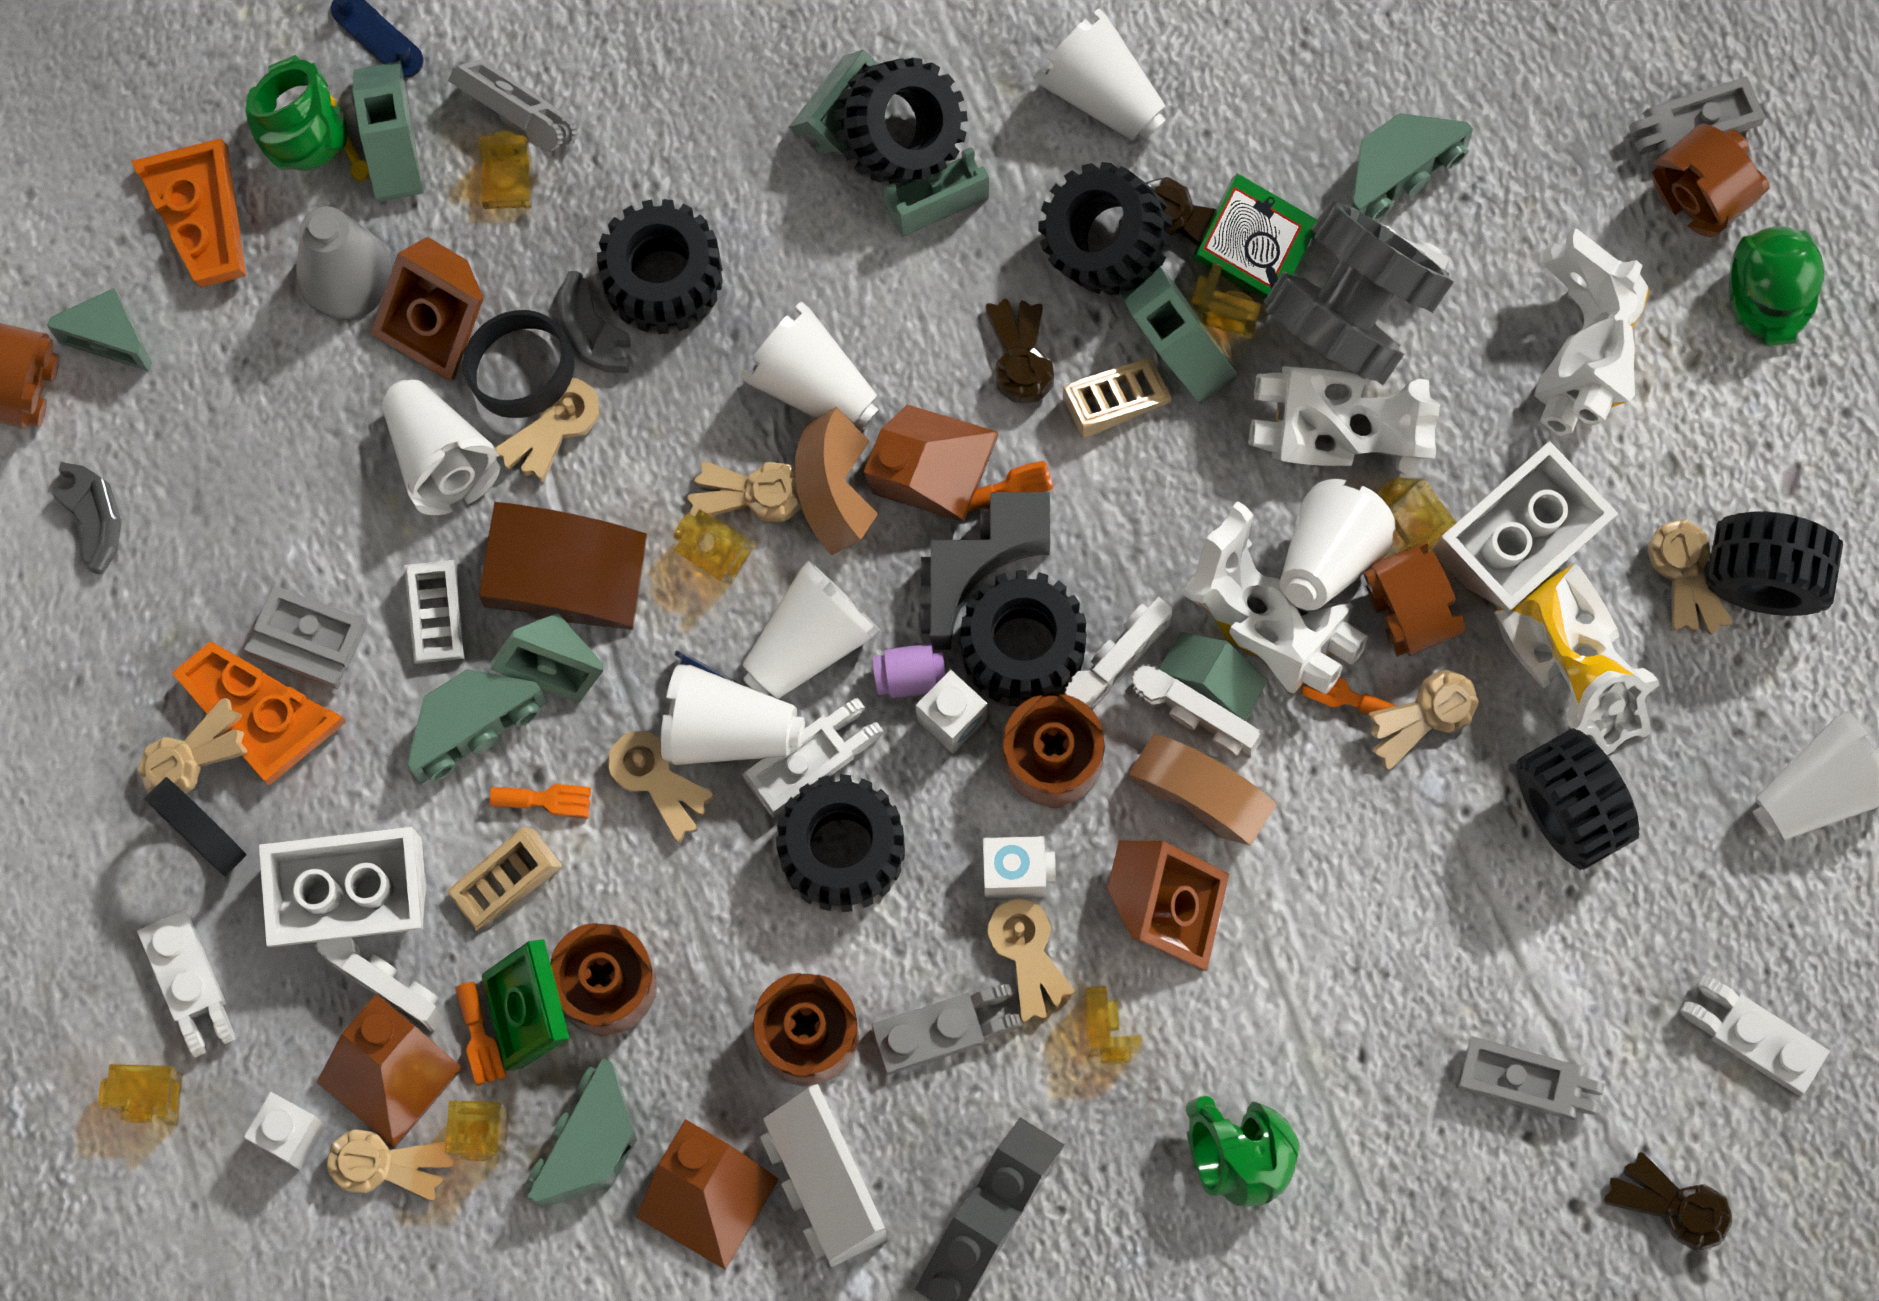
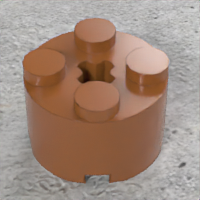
[1651,124,1770,238]
[0,323,60,429]
[1363,541,1466,657]
[1003,694,1105,809]
[550,923,657,1037]
[753,973,859,1087]

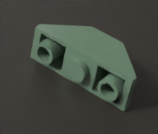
[353,61,424,202]
[1351,113,1473,221]
[1119,263,1240,404]
[407,669,547,785]
[526,1058,637,1208]

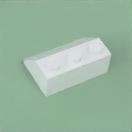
[1431,441,1618,612]
[259,827,426,948]
[759,1083,888,1267]

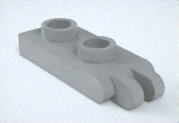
[1629,76,1766,156]
[1457,1036,1605,1120]

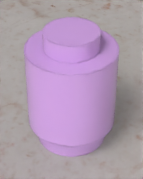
[873,643,947,699]

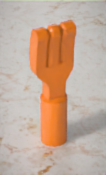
[968,461,1054,512]
[1300,677,1397,715]
[490,784,591,819]
[455,982,507,1086]

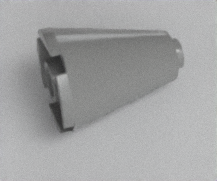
[296,207,393,320]

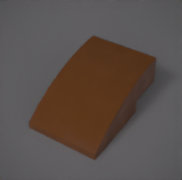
[479,501,648,630]

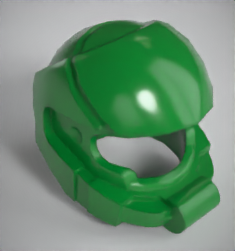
[245,55,348,171]
[1729,226,1824,346]
[1185,1096,1300,1207]

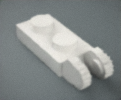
[1064,597,1172,708]
[1132,664,1261,757]
[742,698,884,818]
[137,909,235,1058]
[315,938,445,1032]
[1680,975,1830,1096]

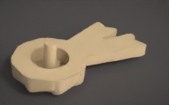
[495,378,600,483]
[687,461,802,522]
[1648,520,1732,635]
[1368,670,1479,770]
[137,698,248,794]
[609,731,714,843]
[987,898,1075,1023]
[326,1129,453,1201]

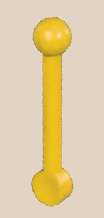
[330,95,370,181]

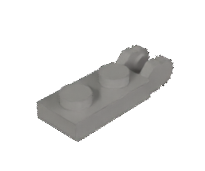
[448,60,579,152]
[871,984,1023,1075]

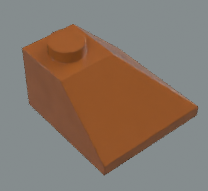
[370,237,484,381]
[863,404,999,522]
[1107,840,1229,971]
[316,994,463,1148]
[636,1119,779,1270]

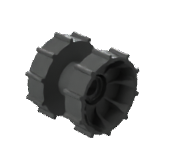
[1263,198,1454,385]

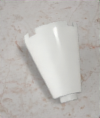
[1033,8,1166,141]
[740,302,879,432]
[382,380,500,515]
[1280,479,1396,610]
[743,561,880,699]
[661,664,805,765]
[1753,711,1879,840]

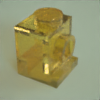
[673,509,757,585]
[99,1064,183,1126]
[445,1100,509,1161]

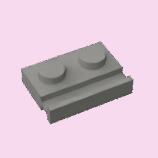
[244,585,367,689]

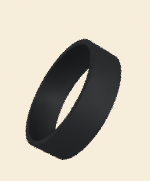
[463,310,575,418]
[144,777,247,877]

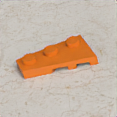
[131,138,246,287]
[172,641,346,786]

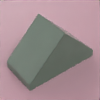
[47,288,152,371]
[490,613,603,703]
[1158,632,1268,721]

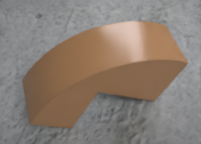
[795,407,878,555]
[1128,734,1277,846]

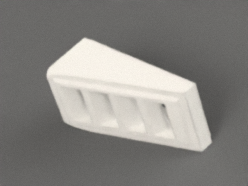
[404,560,465,664]

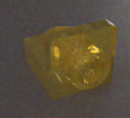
[478,131,532,209]
[1192,263,1261,339]
[1378,477,1457,551]
[1083,986,1142,1065]

